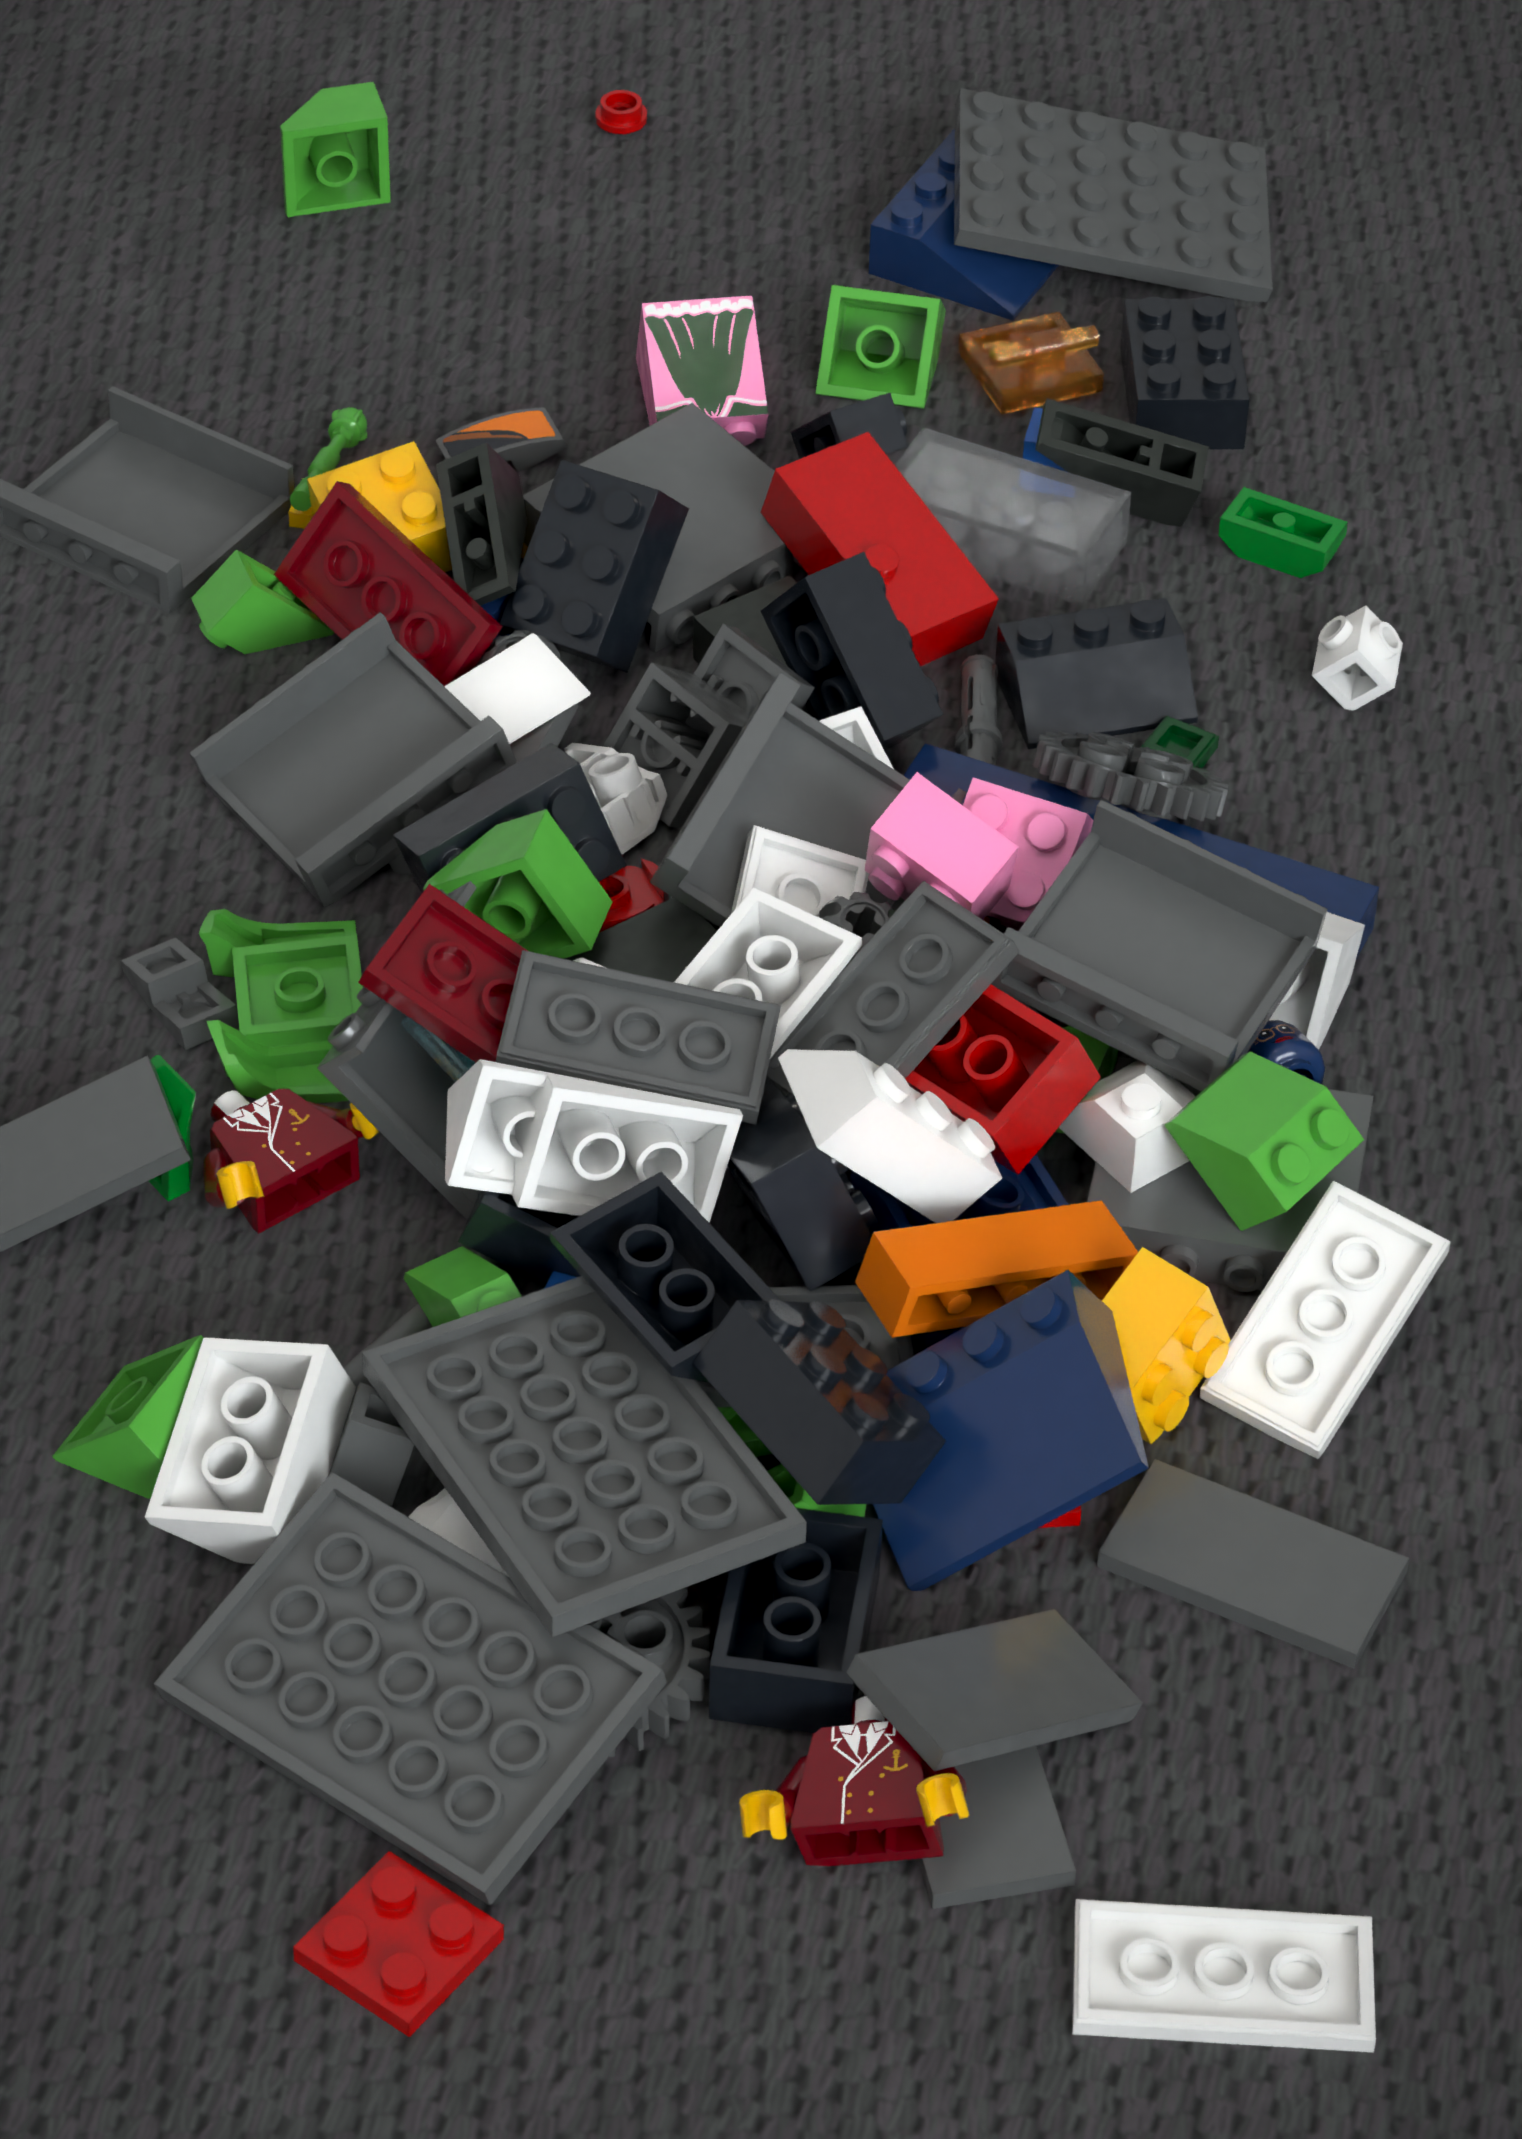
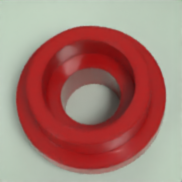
[595,90,647,134]

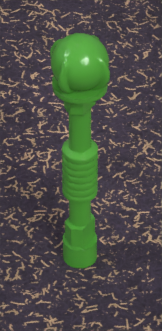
[290,407,367,511]

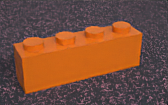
[855,1200,1138,1338]

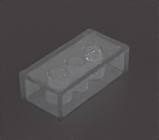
[895,427,1131,607]

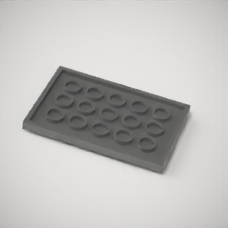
[954,88,1273,302]
[362,1276,807,1637]
[154,1472,667,1906]

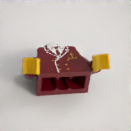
[203,1089,379,1234]
[739,1696,969,1866]

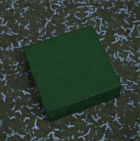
[1141,716,1219,769]

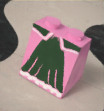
[636,296,768,446]

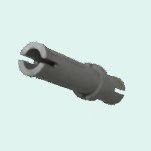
[955,655,1002,766]

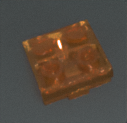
[958,312,1104,414]

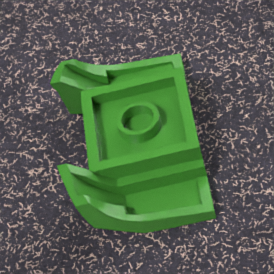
[199,909,363,1103]

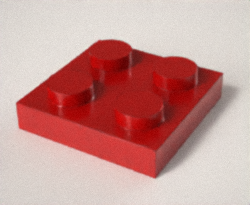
[293,1851,504,2037]

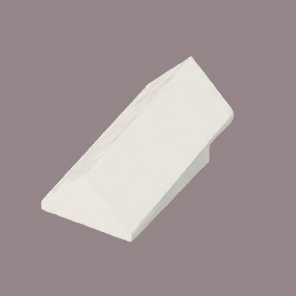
[445,1059,743,1223]

